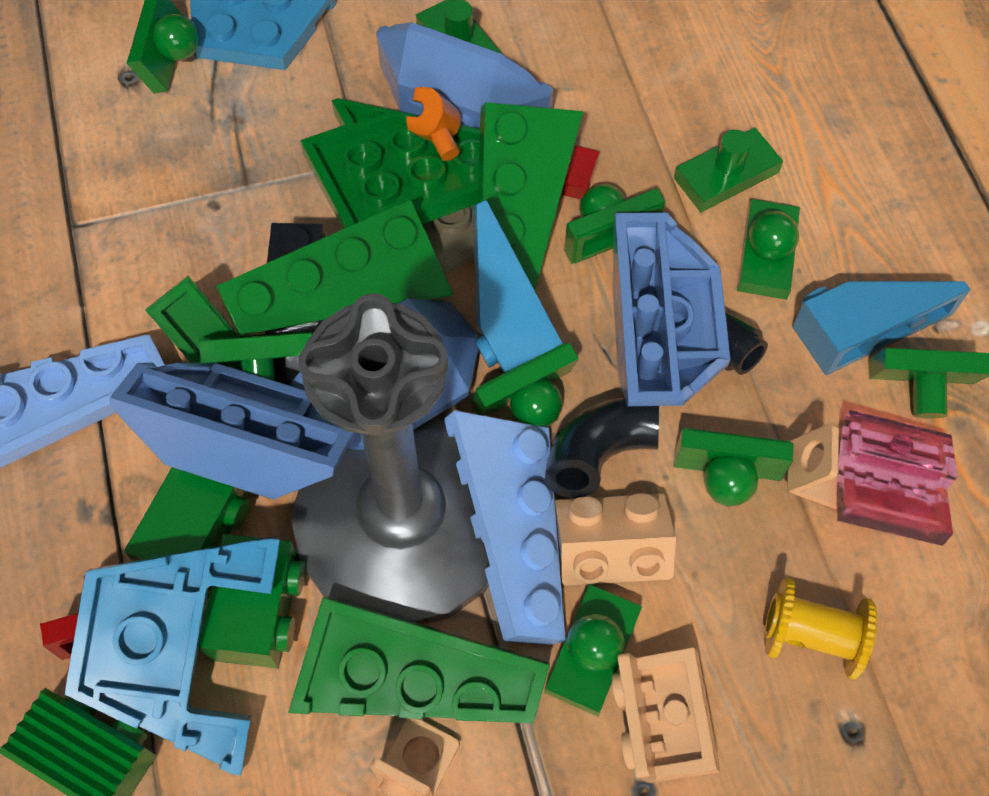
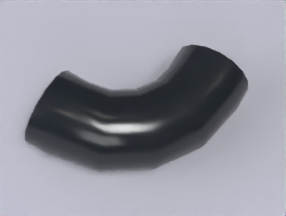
[545,397,659,498]

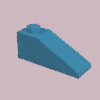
[472,200,563,373]
[792,281,971,376]

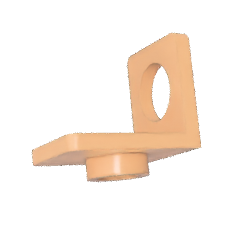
[787,423,852,511]
[370,718,459,796]

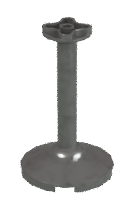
[291,293,490,623]

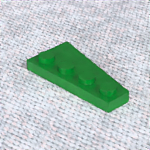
[475,102,583,309]
[215,199,454,336]
[288,596,550,724]

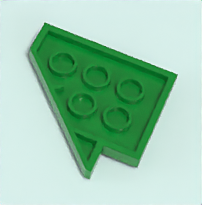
[300,98,480,229]

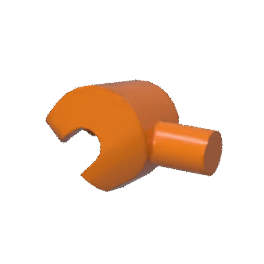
[406,87,461,161]

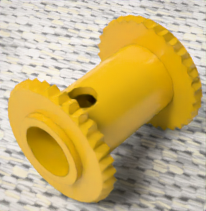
[765,577,877,680]

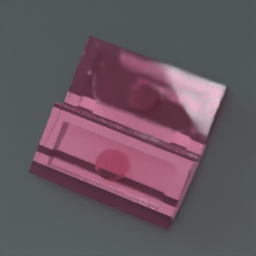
[837,410,958,546]

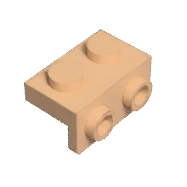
[555,493,676,586]
[612,647,720,783]

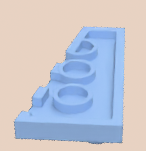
[0,334,165,468]
[444,410,565,646]

